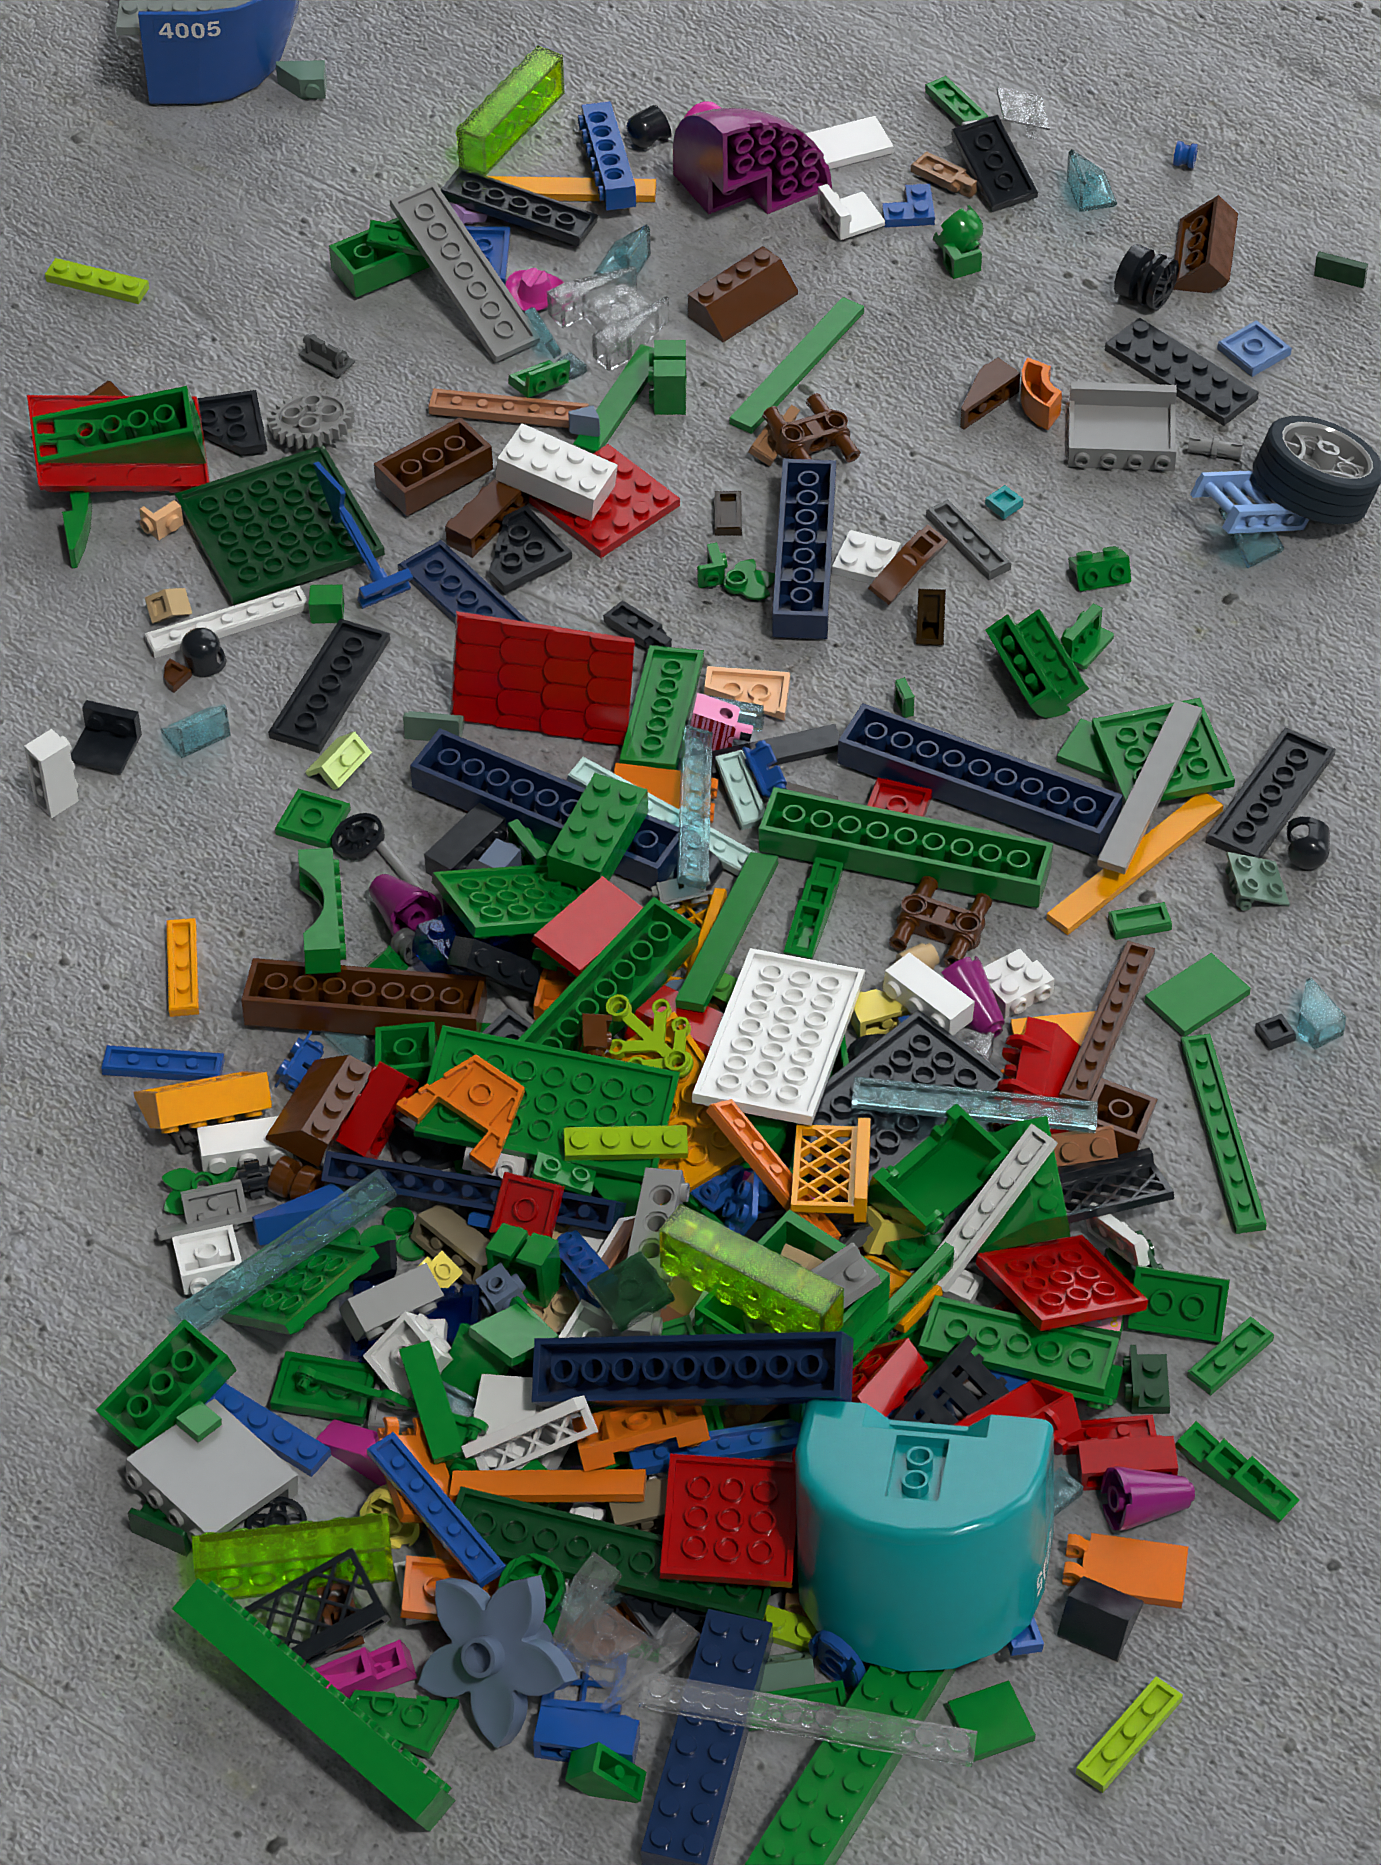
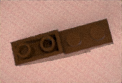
[868,524,948,605]

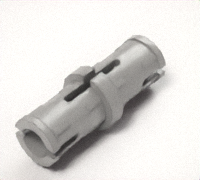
[1187,435,1243,460]

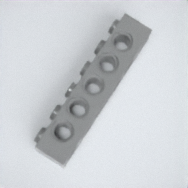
[612,1167,690,1336]

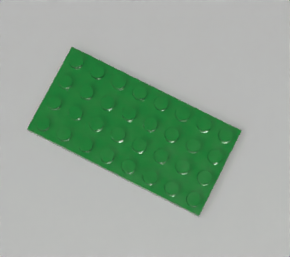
[414,1025,680,1182]

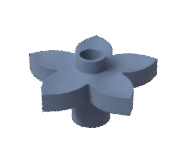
[418,1575,578,1748]

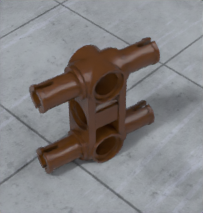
[762,393,861,462]
[889,876,993,966]

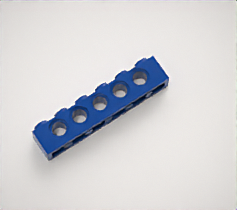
[578,101,636,211]

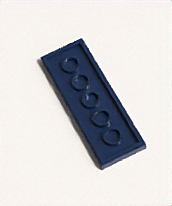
[397,540,531,624]

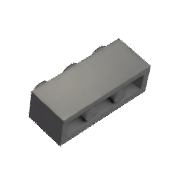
[339,1263,444,1342]

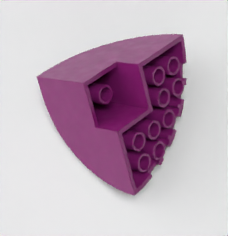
[673,108,832,215]

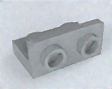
[802,1243,882,1319]

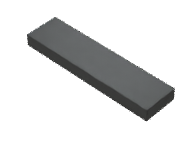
[926,500,1011,580]

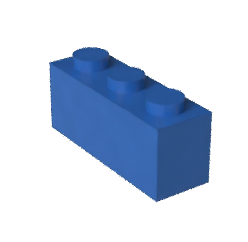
[533,1706,640,1764]

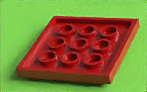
[529,444,680,558]
[976,1235,1148,1331]
[660,1453,796,1588]

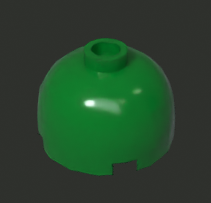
[932,205,984,254]
[498,1553,566,1619]

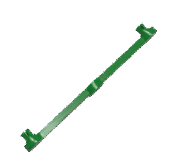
[296,1365,489,1442]

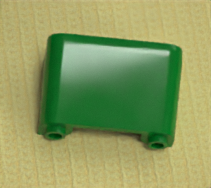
[867,1103,1009,1235]

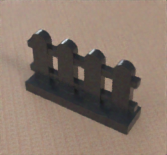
[888,1335,1009,1425]

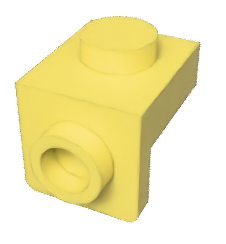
[417,1251,463,1293]

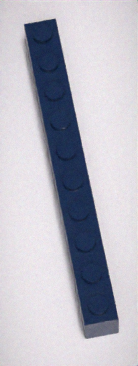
[321,1151,626,1232]

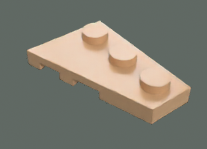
[704,666,790,721]

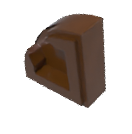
[164,658,192,693]

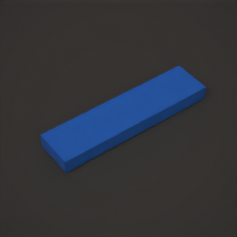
[101,1045,225,1081]

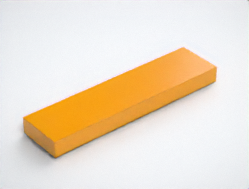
[166,918,199,1017]

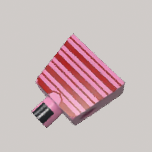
[685,693,753,752]

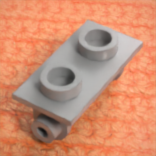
[651,872,713,909]

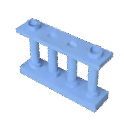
[1190,471,1309,534]

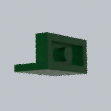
[128,1501,194,1557]

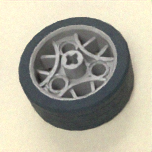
[1253,416,1381,525]

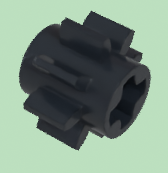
[237,1159,270,1198]

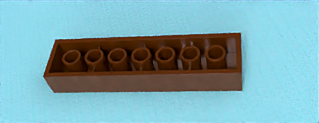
[241,958,487,1040]

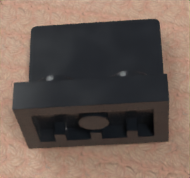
[71,700,142,774]

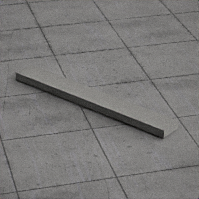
[1097,700,1202,874]

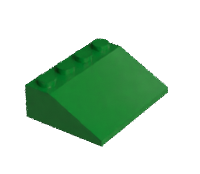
[969,1116,1071,1253]

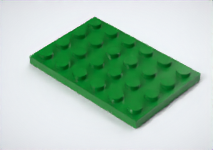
[431,864,586,939]

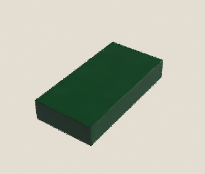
[1314,251,1368,288]

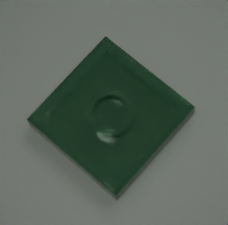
[587,1251,675,1333]

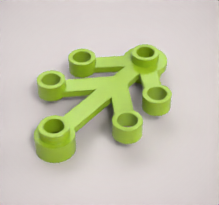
[606,995,694,1078]

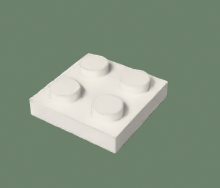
[832,530,901,584]

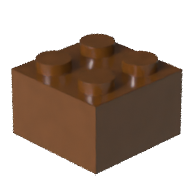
[1080,1078,1158,1154]

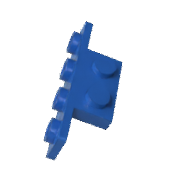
[556,1230,620,1308]

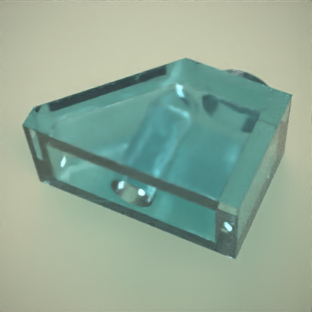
[1297,978,1346,1050]

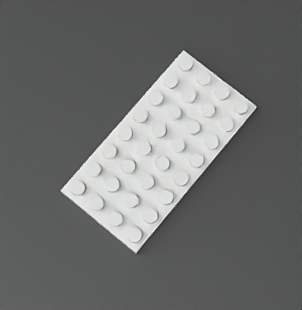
[692,948,865,1126]

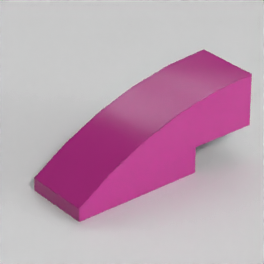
[315,1639,417,1698]

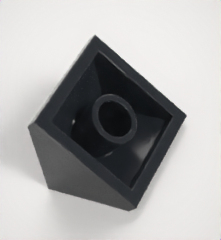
[1057,1576,1144,1662]

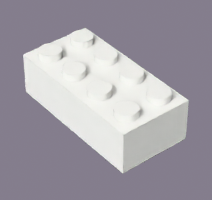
[495,423,618,521]

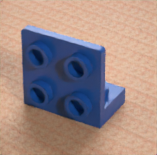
[721,1171,779,1253]

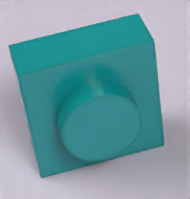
[985,485,1024,519]

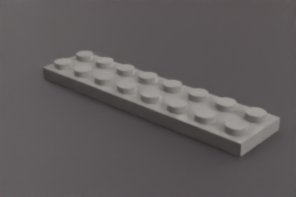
[389,181,540,363]

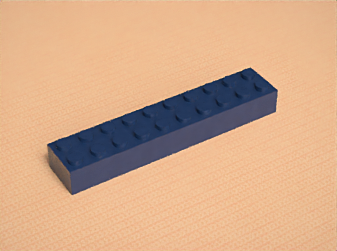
[838,703,1123,856]
[410,728,687,888]
[531,1331,854,1409]

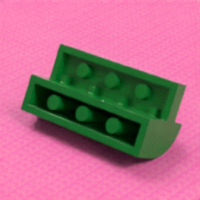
[985,609,1089,718]

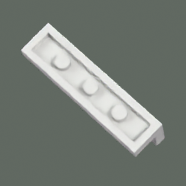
[461,1396,599,1470]

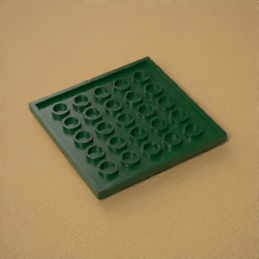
[175,445,385,606]

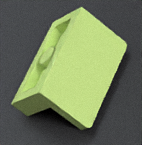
[305,731,372,790]

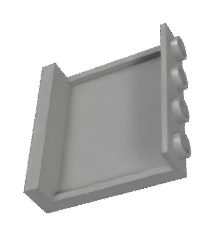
[1068,381,1177,471]
[125,1398,298,1556]

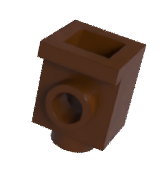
[577,1013,612,1057]

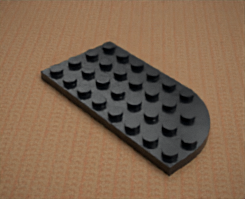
[797,1010,1009,1199]

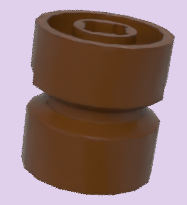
[268,1155,325,1200]

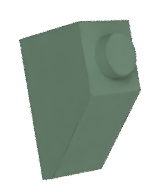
[276,60,327,99]

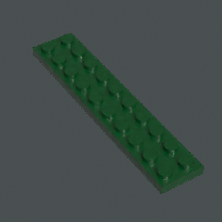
[443,1486,772,1621]

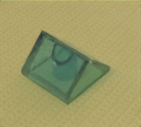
[1067,149,1118,212]
[594,224,651,287]
[1218,507,1284,569]
[161,704,231,759]

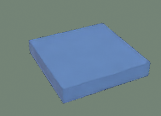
[1217,320,1292,377]

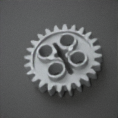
[269,390,355,449]

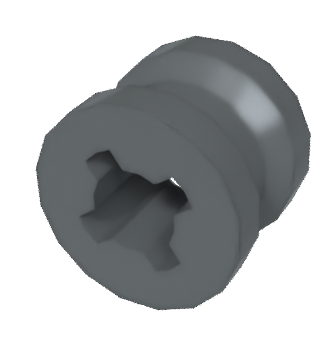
[390,928,427,964]

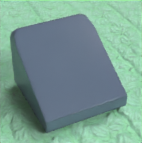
[568,405,600,437]

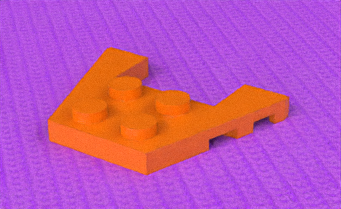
[396,1054,525,1174]

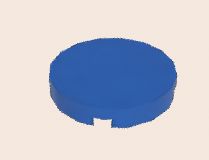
[808,1630,866,1688]

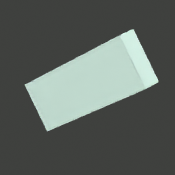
[715,750,765,830]

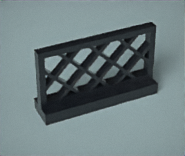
[1058,1148,1174,1223]
[244,1548,391,1667]

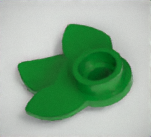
[723,559,775,600]
[162,1168,218,1216]

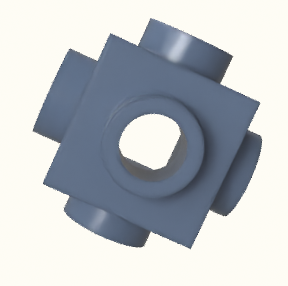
[475,1262,528,1313]

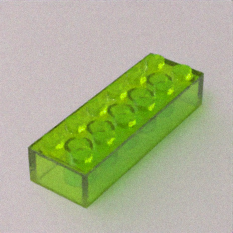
[456,45,565,176]
[659,1204,844,1333]
[192,1513,395,1600]

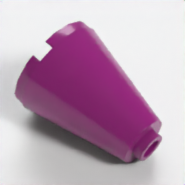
[369,874,442,940]
[941,956,1005,1040]
[1101,1466,1195,1531]

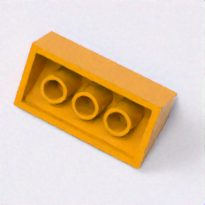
[134,1071,272,1134]

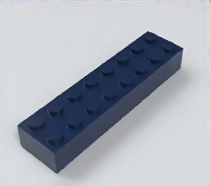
[772,459,836,639]
[640,1609,773,1865]

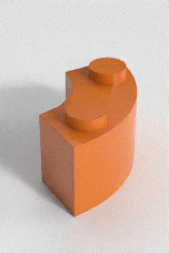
[1020,357,1062,430]

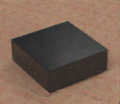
[1255,1013,1296,1051]

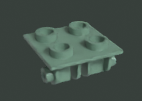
[1225,852,1290,911]

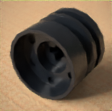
[1114,244,1179,310]

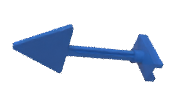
[313,461,413,609]

